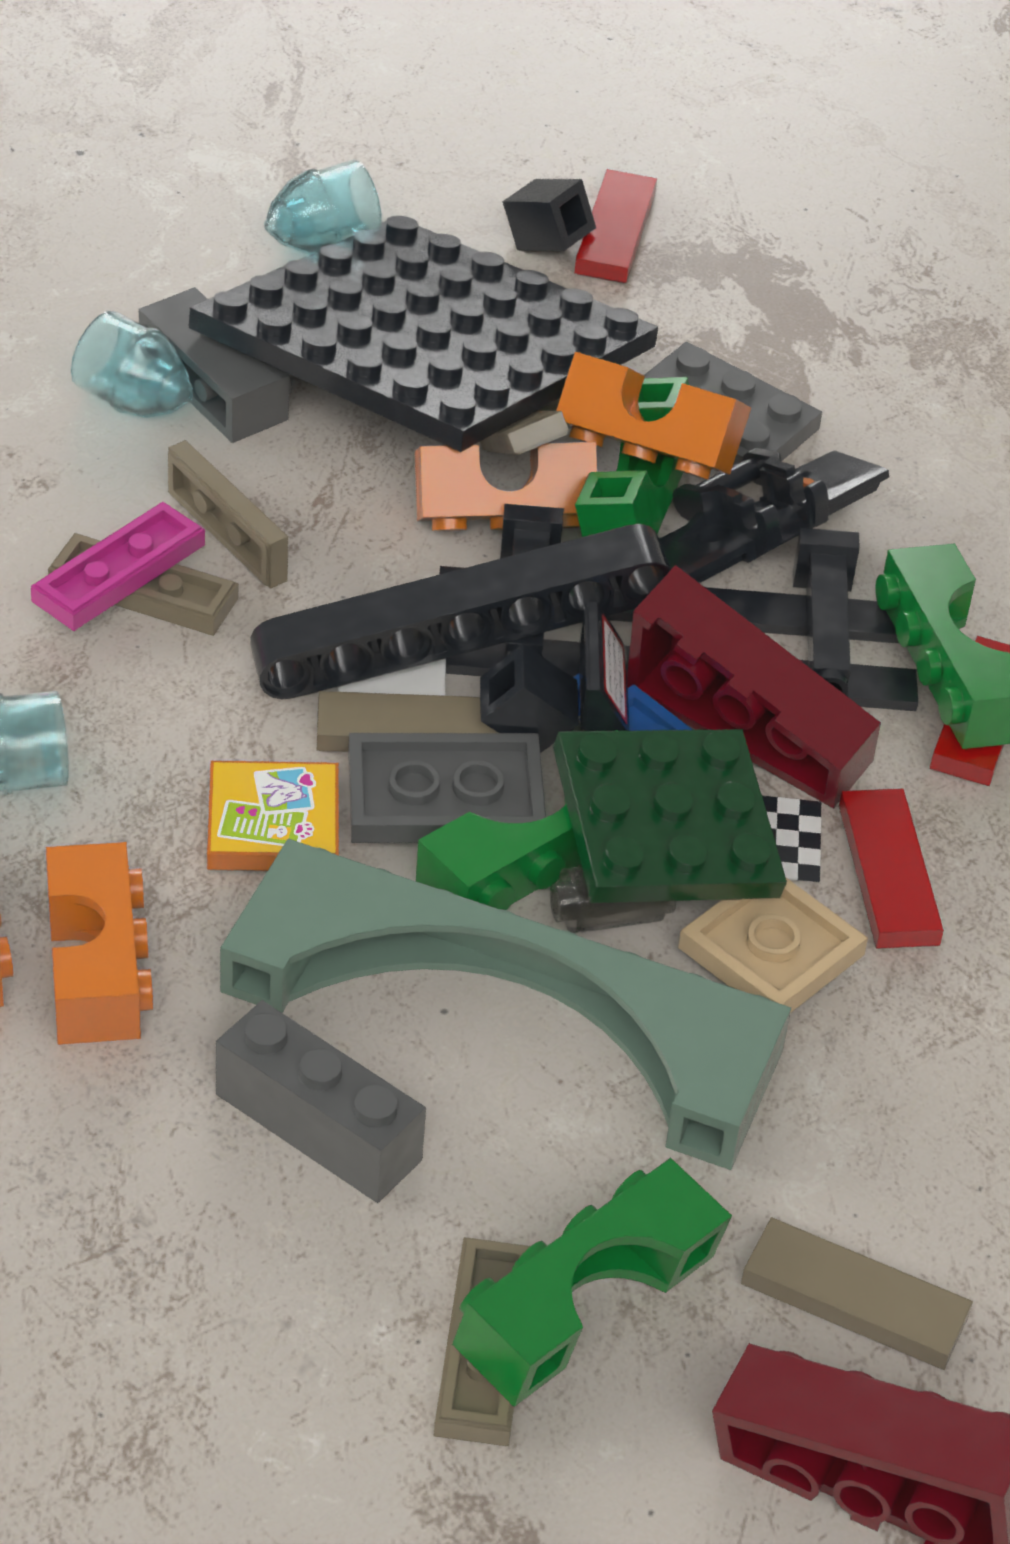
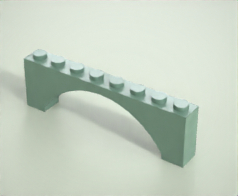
[220,839,792,1170]

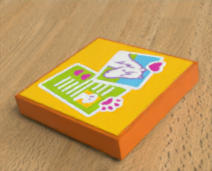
[207,761,339,871]

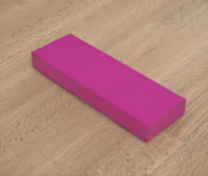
[31,501,205,631]

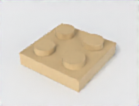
[678,878,868,1012]

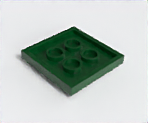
[553,729,787,903]

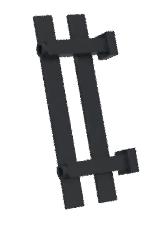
[439,504,919,711]

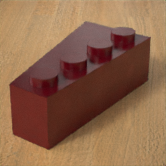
[627,565,881,809]
[712,1343,1010,1544]

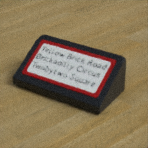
[579,601,629,731]

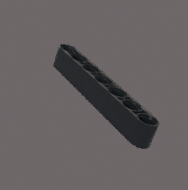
[250,524,672,699]

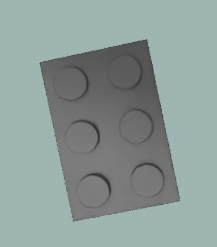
[644,341,822,466]
[348,733,546,843]

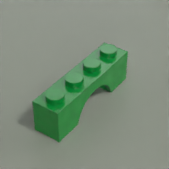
[575,377,689,537]
[875,543,1010,749]
[416,730,618,910]
[452,1157,732,1407]

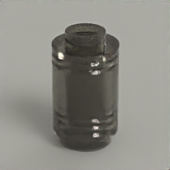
[550,866,677,934]

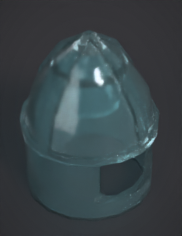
[264,159,382,254]
[71,311,193,418]
[0,691,69,795]

